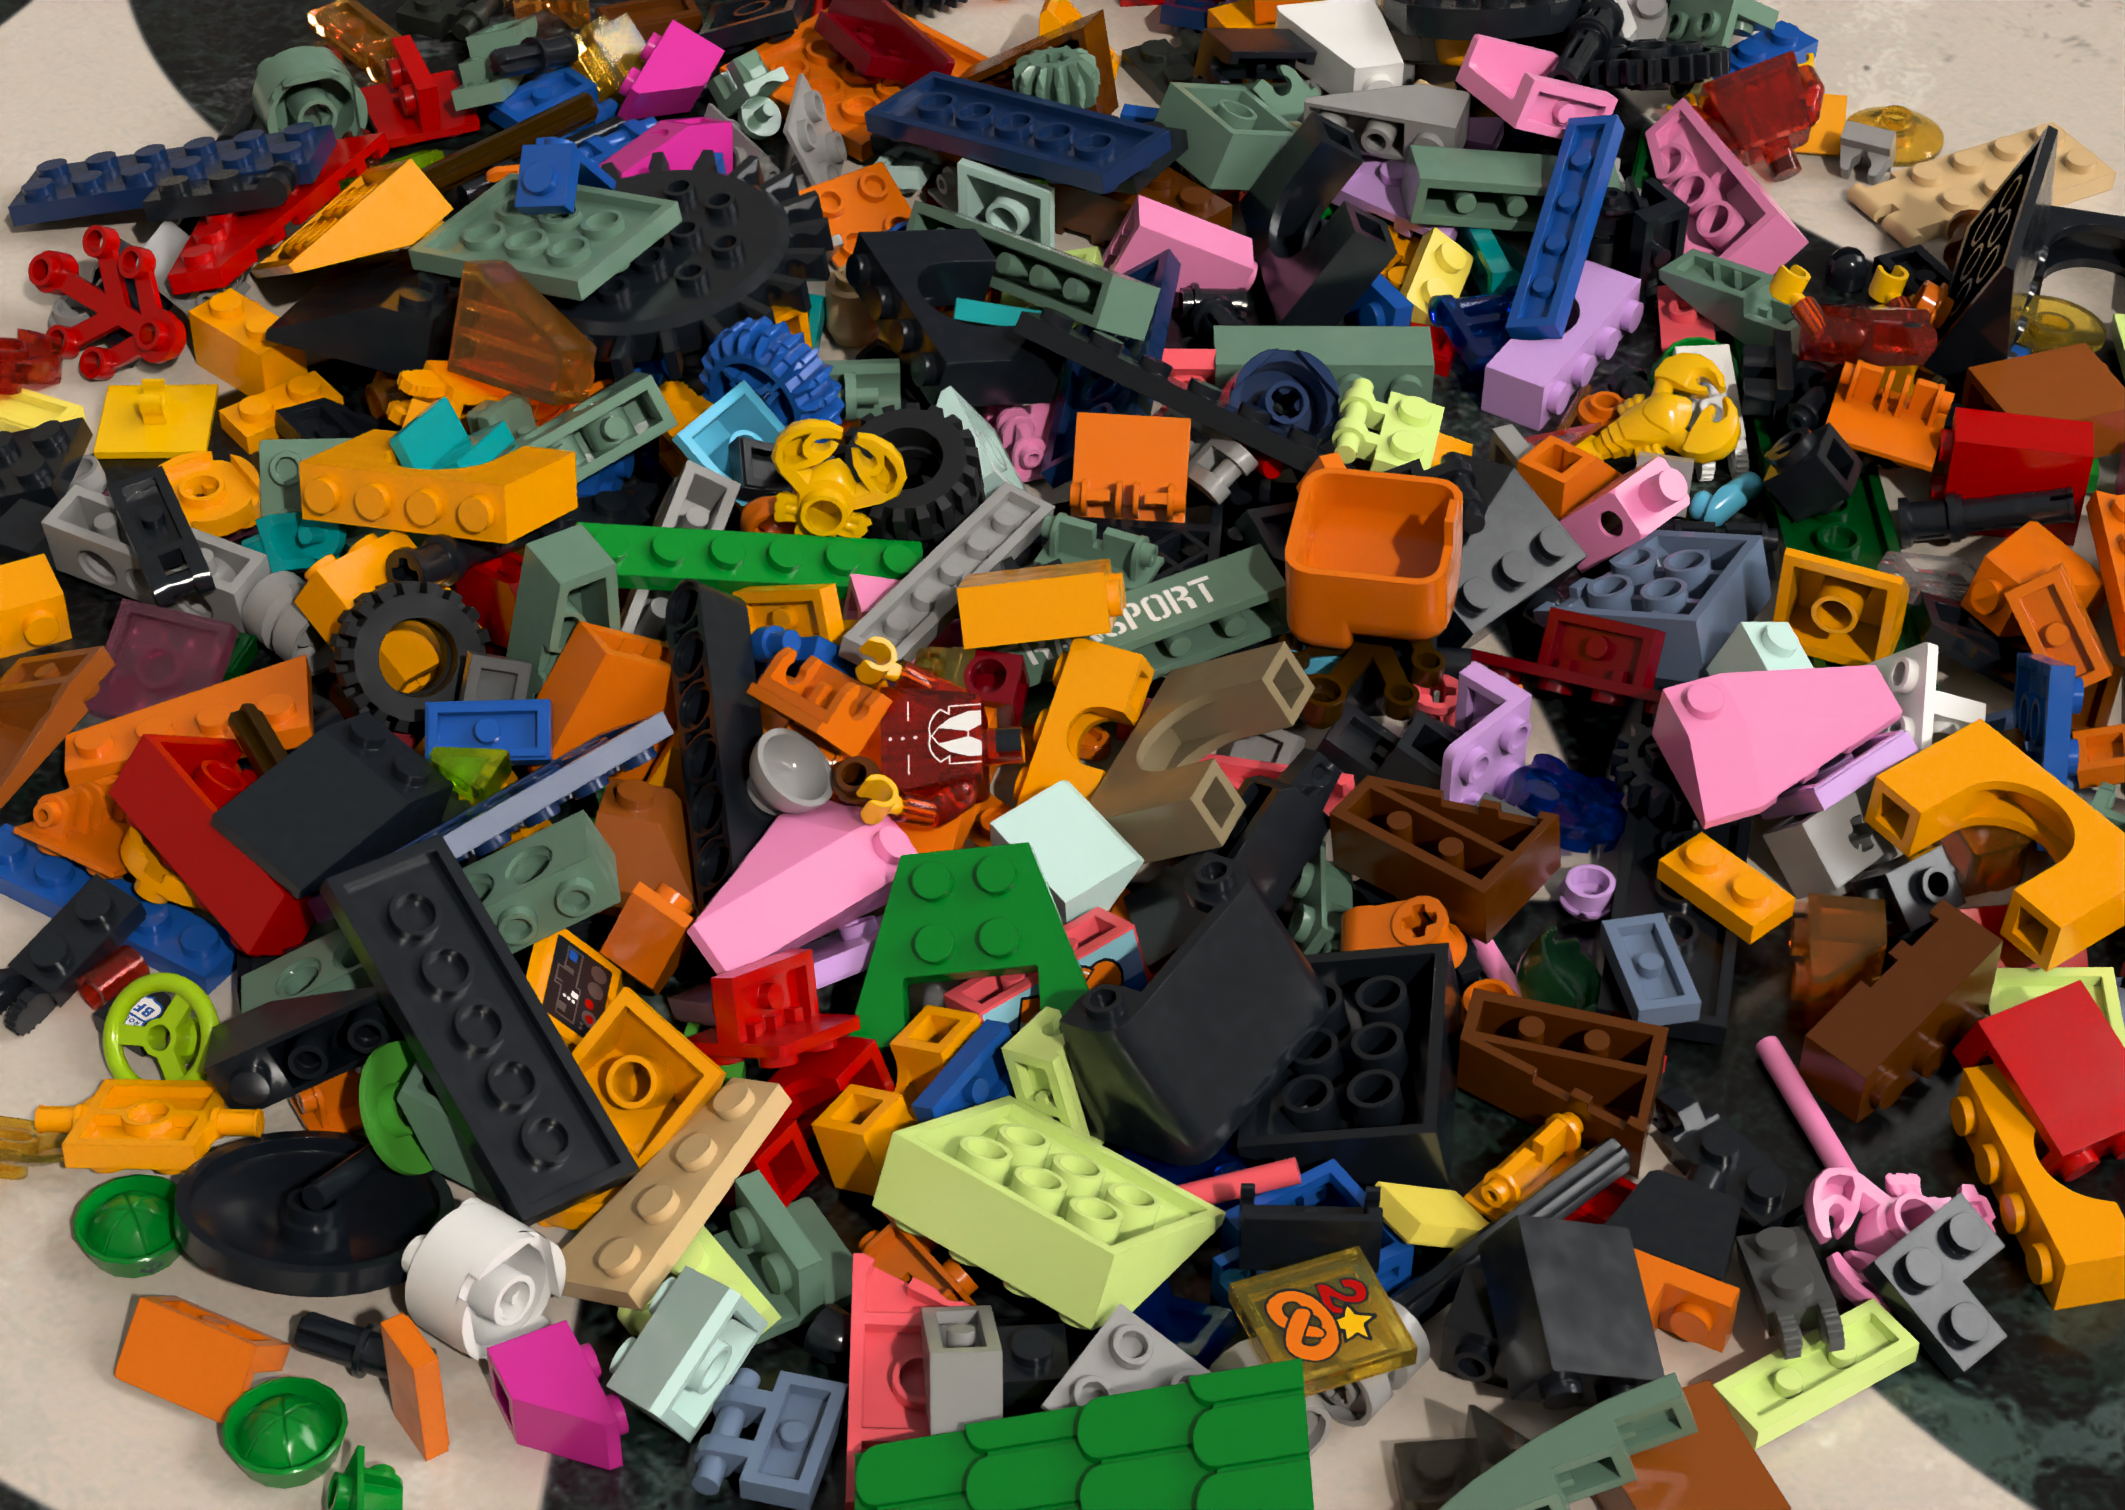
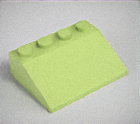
[872,1095,1226,1331]

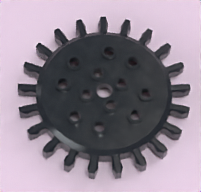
[474,149,834,384]

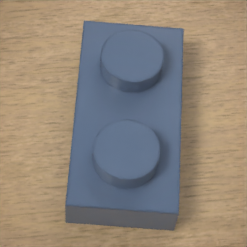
[1599,913,1702,1026]

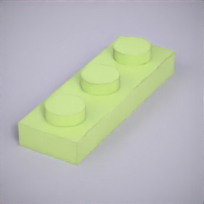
[1713,1298,1920,1450]

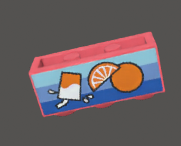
[943,907,1150,1036]

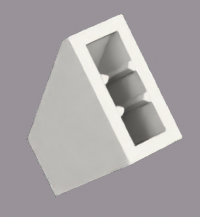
[1275,0,1404,95]

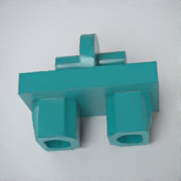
[242,512,347,573]

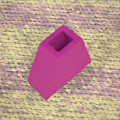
[617,20,725,121]
[486,1320,629,1470]

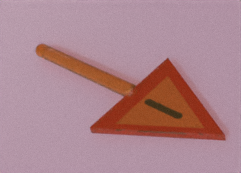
[1524,384,1602,447]

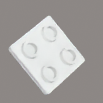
[1866,642,1986,769]

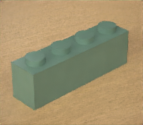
[1400,145,1625,237]
[1212,325,1435,404]

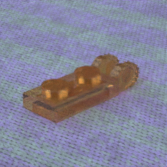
[308,0,402,85]

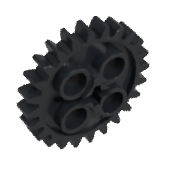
[1569,38,1730,91]

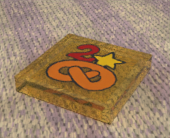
[1228,1246,1418,1397]

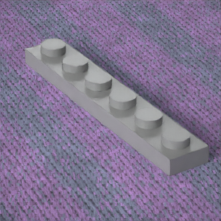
[838,482,1055,682]

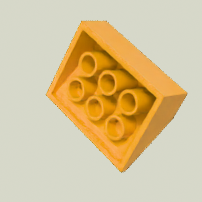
[250,158,454,279]

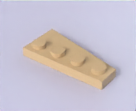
[561,1077,792,1311]

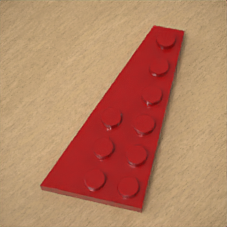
[167,132,390,295]

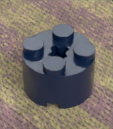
[1219,348,1340,470]

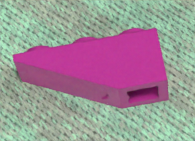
[599,117,733,178]

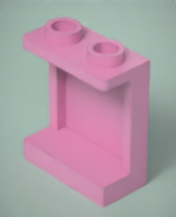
[1455,34,1618,140]

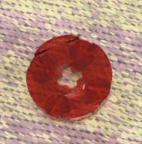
[0,328,63,395]

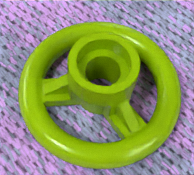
[103,972,220,1081]

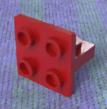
[360,35,480,149]
[687,948,861,1068]

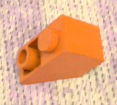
[1517,435,1622,521]
[599,881,697,996]

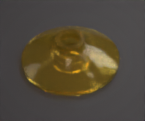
[1845,105,1944,167]
[2017,295,2107,353]
[0,1116,69,1180]

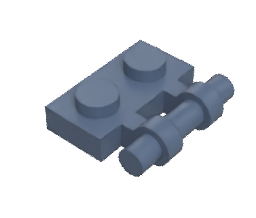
[692,1368,849,1510]

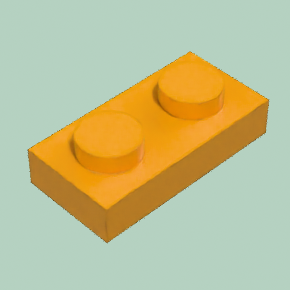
[219,370,344,455]
[1656,832,1795,944]

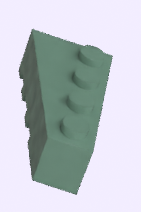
[506,523,621,779]

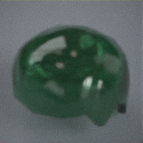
[1516,925,1602,1013]

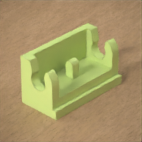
[1001,1006,1106,1145]

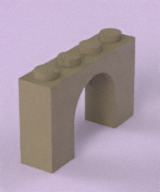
[1089,641,1315,864]

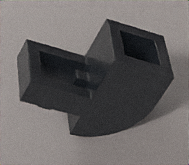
[1315,702,1459,790]

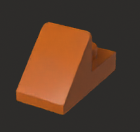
[1634,1248,1740,1353]

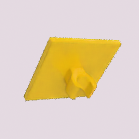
[93,378,219,459]

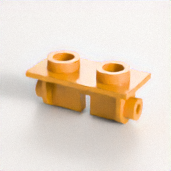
[1463,1112,1587,1221]

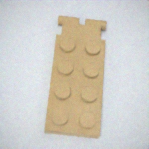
[1847,122,2116,248]

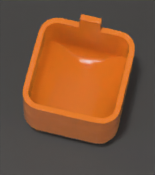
[1285,467,1463,650]

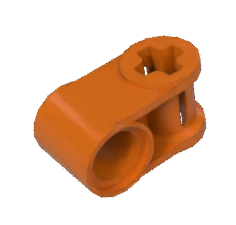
[1340,896,1467,969]

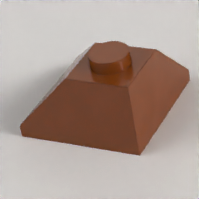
[595,777,699,920]

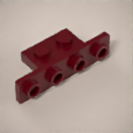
[813,0,955,86]
[1471,607,1666,715]

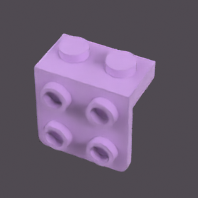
[1440,661,1532,806]

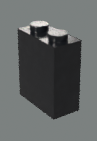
[1477,1214,1665,1410]

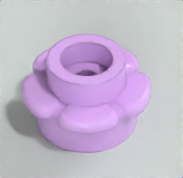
[1559,864,1616,921]

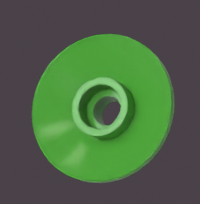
[359,1041,434,1176]

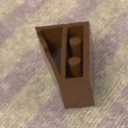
[959,9,1119,115]
[1329,775,1561,945]

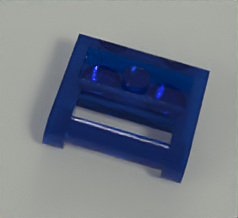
[1428,285,1518,372]

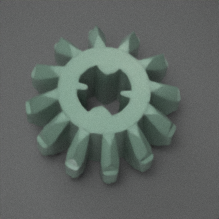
[1012,45,1101,109]

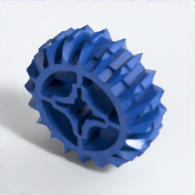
[698,316,845,443]

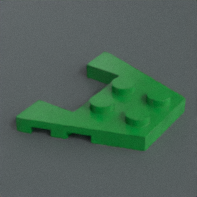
[849,842,1090,1054]

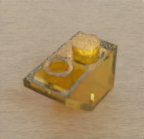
[548,13,646,102]

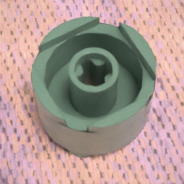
[252,46,368,139]

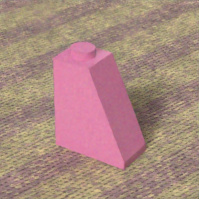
[1102,194,1258,308]

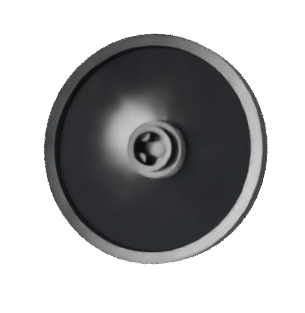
[174,1130,454,1297]

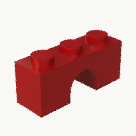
[720,1035,895,1208]

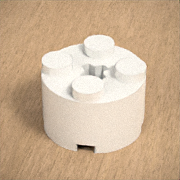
[401,1198,566,1361]

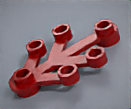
[28,225,186,381]

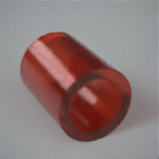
[76,945,150,1011]

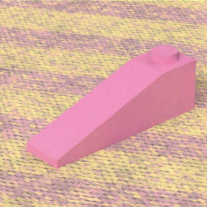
[1645,97,1809,275]
[1652,665,1903,829]
[686,800,918,975]

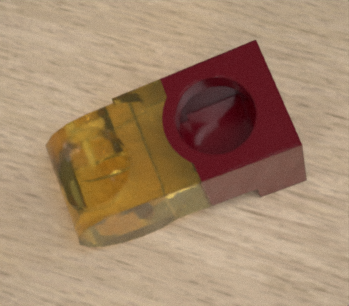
[908,647,1030,728]

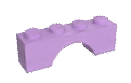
[1481,260,1644,431]

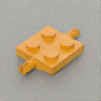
[34,1079,265,1175]

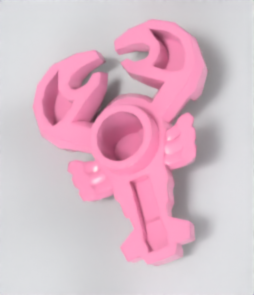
[1803,1166,1996,1313]

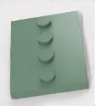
[408,173,682,301]

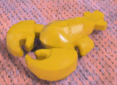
[1572,352,1741,464]
[771,418,907,538]

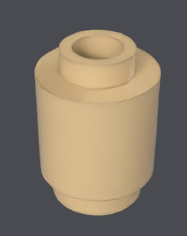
[825,265,879,347]

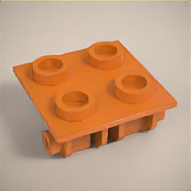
[799,161,912,269]
[1826,359,1955,472]
[1070,412,1191,523]
[13,774,130,880]

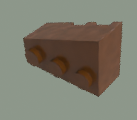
[1048,166,1232,249]
[1798,899,2003,1124]
[1456,988,1669,1179]

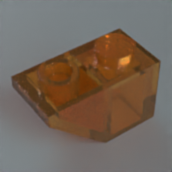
[1790,893,1887,1028]

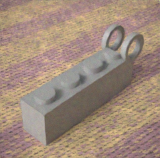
[620,460,741,643]

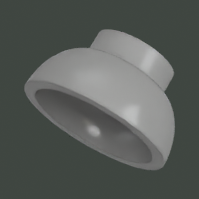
[747,728,833,815]

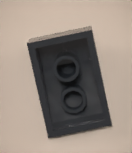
[210,711,454,900]

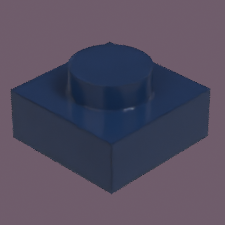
[1159,0,1219,34]

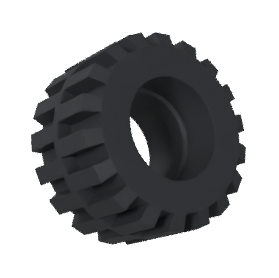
[835,403,985,559]
[328,581,491,734]

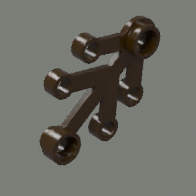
[1277,632,1446,729]

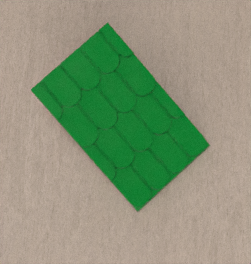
[855,1358,1314,1510]

